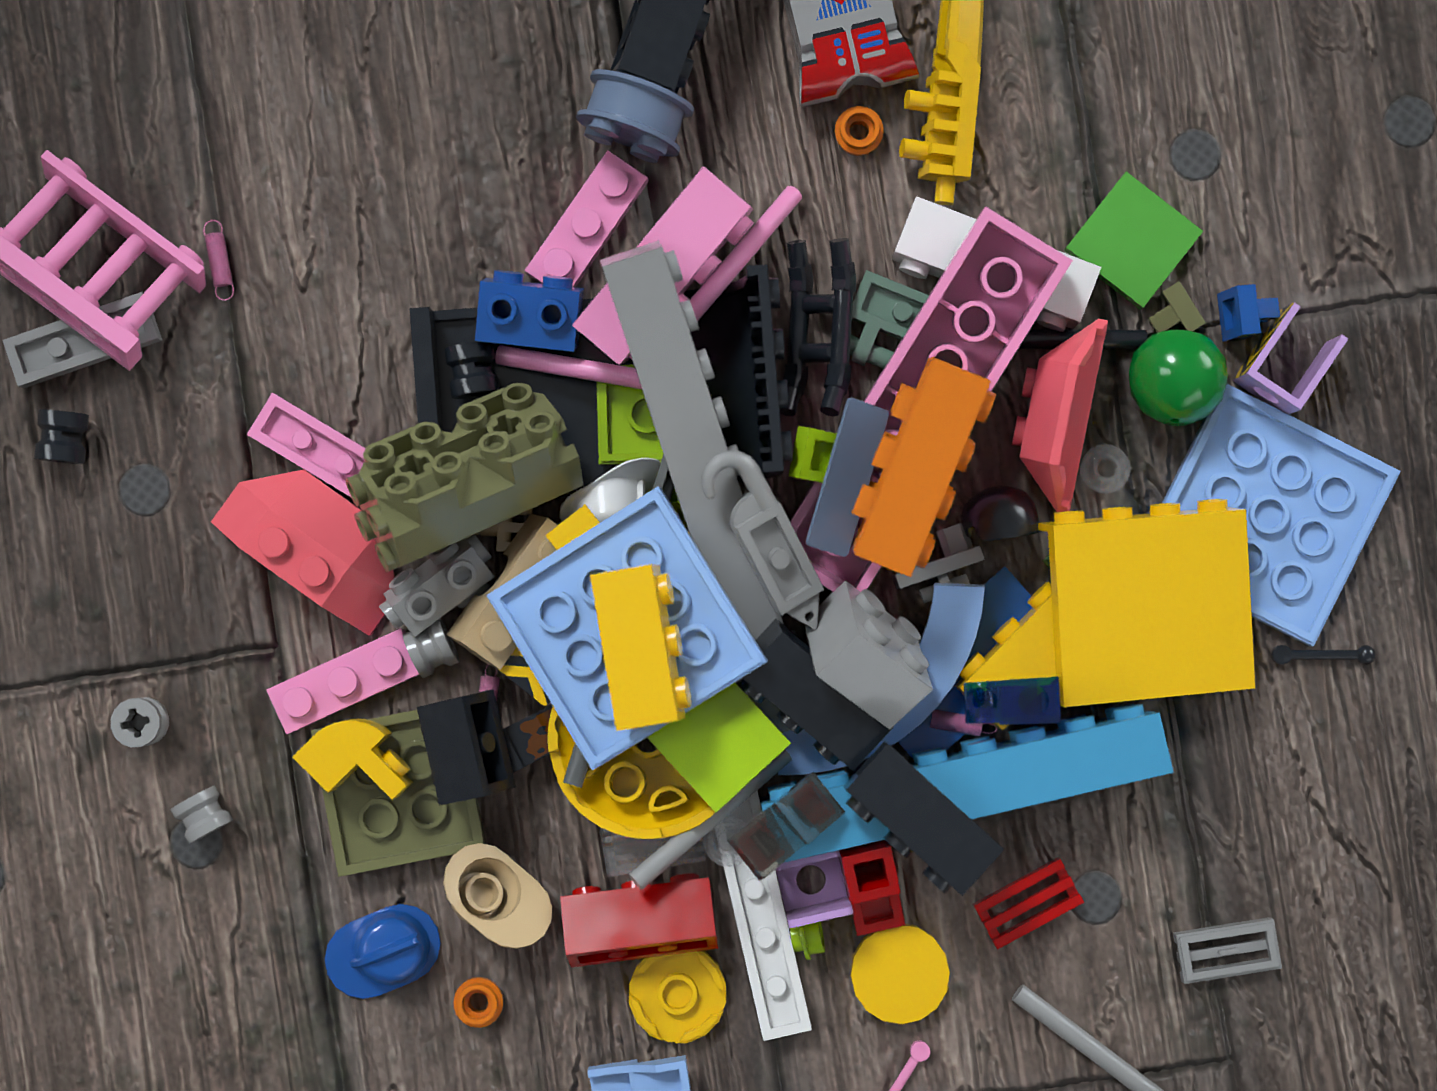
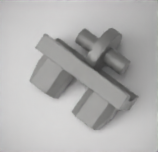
[891,523,985,603]

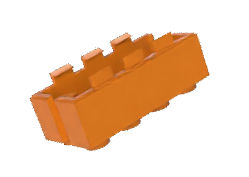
[852,357,996,577]

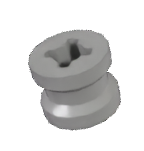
[403,619,460,678]
[111,697,169,747]
[170,785,233,844]

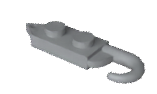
[702,451,824,629]

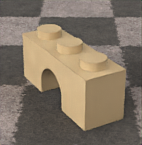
[446,514,558,670]

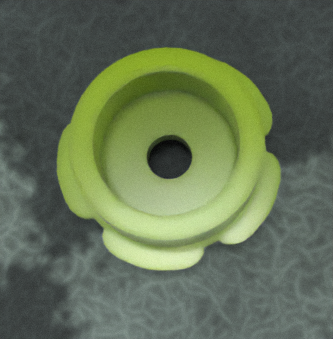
[790,921,825,960]

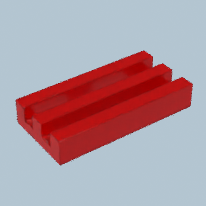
[972,857,1084,950]

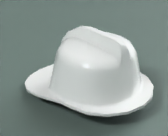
[559,457,661,523]

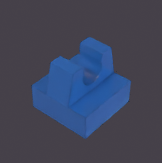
[1217,284,1280,342]

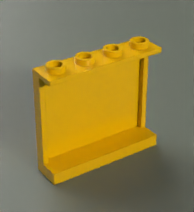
[1038,499,1255,707]

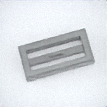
[1173,917,1282,984]

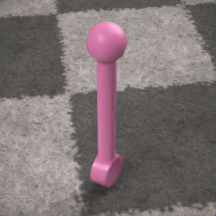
[889,1040,930,1091]

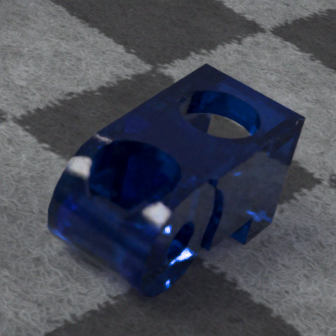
[964,676,1061,725]

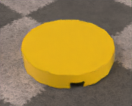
[850,924,950,1024]
[629,950,726,1043]

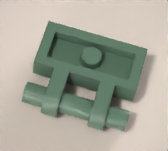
[850,270,929,369]

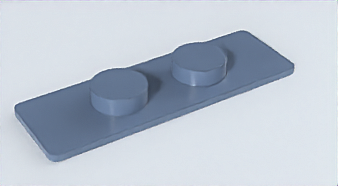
[806,398,889,557]

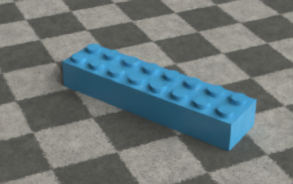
[760,703,1174,865]

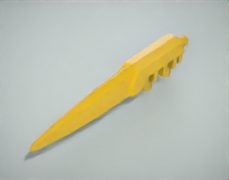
[899,0,984,205]

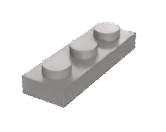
[2,292,163,388]

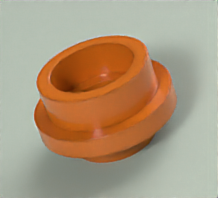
[835,106,884,156]
[453,977,504,1028]

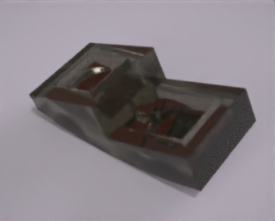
[727,772,845,881]

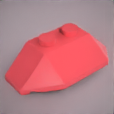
[1012,319,1108,512]
[211,470,395,636]

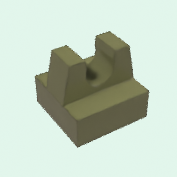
[1148,281,1206,333]

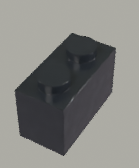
[416,689,516,806]

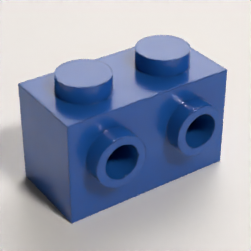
[475,270,584,352]

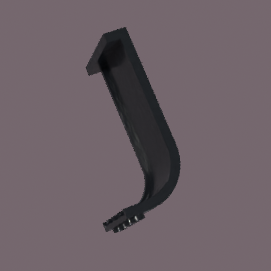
[409,264,793,499]

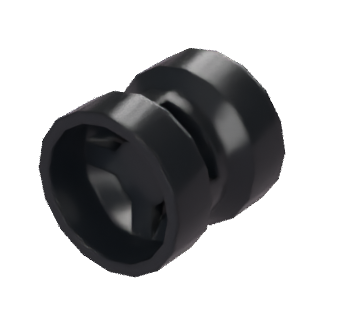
[444,341,500,399]
[34,409,89,464]

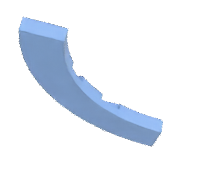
[778,583,985,775]

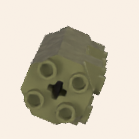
[345,383,583,572]

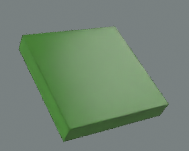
[1064,171,1203,310]

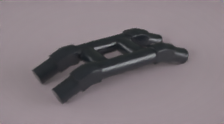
[779,238,856,417]

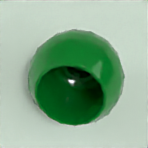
[1128,330,1228,426]

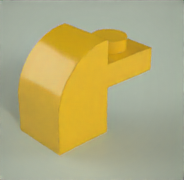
[292,719,413,800]

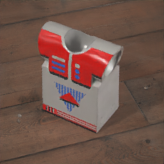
[783,0,919,108]

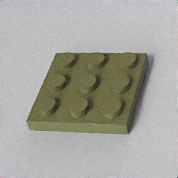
[311,710,486,877]

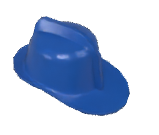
[324,904,441,999]

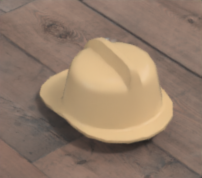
[443,843,552,949]

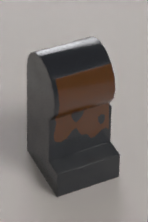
[503,705,553,773]

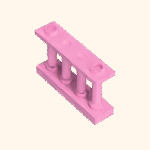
[0,150,206,371]

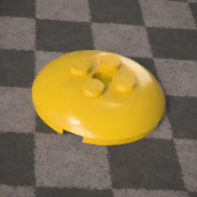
[548,706,715,839]

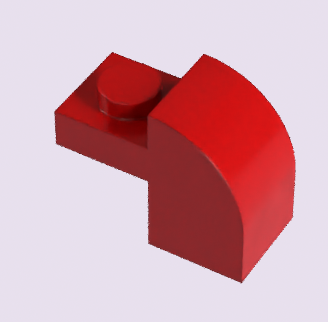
[839,840,906,936]

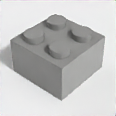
[805,580,933,729]

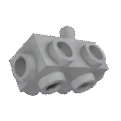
[379,534,494,637]

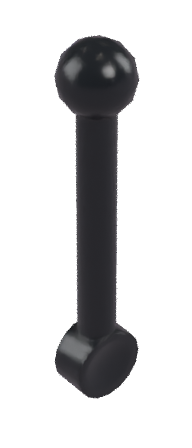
[1271,645,1376,665]

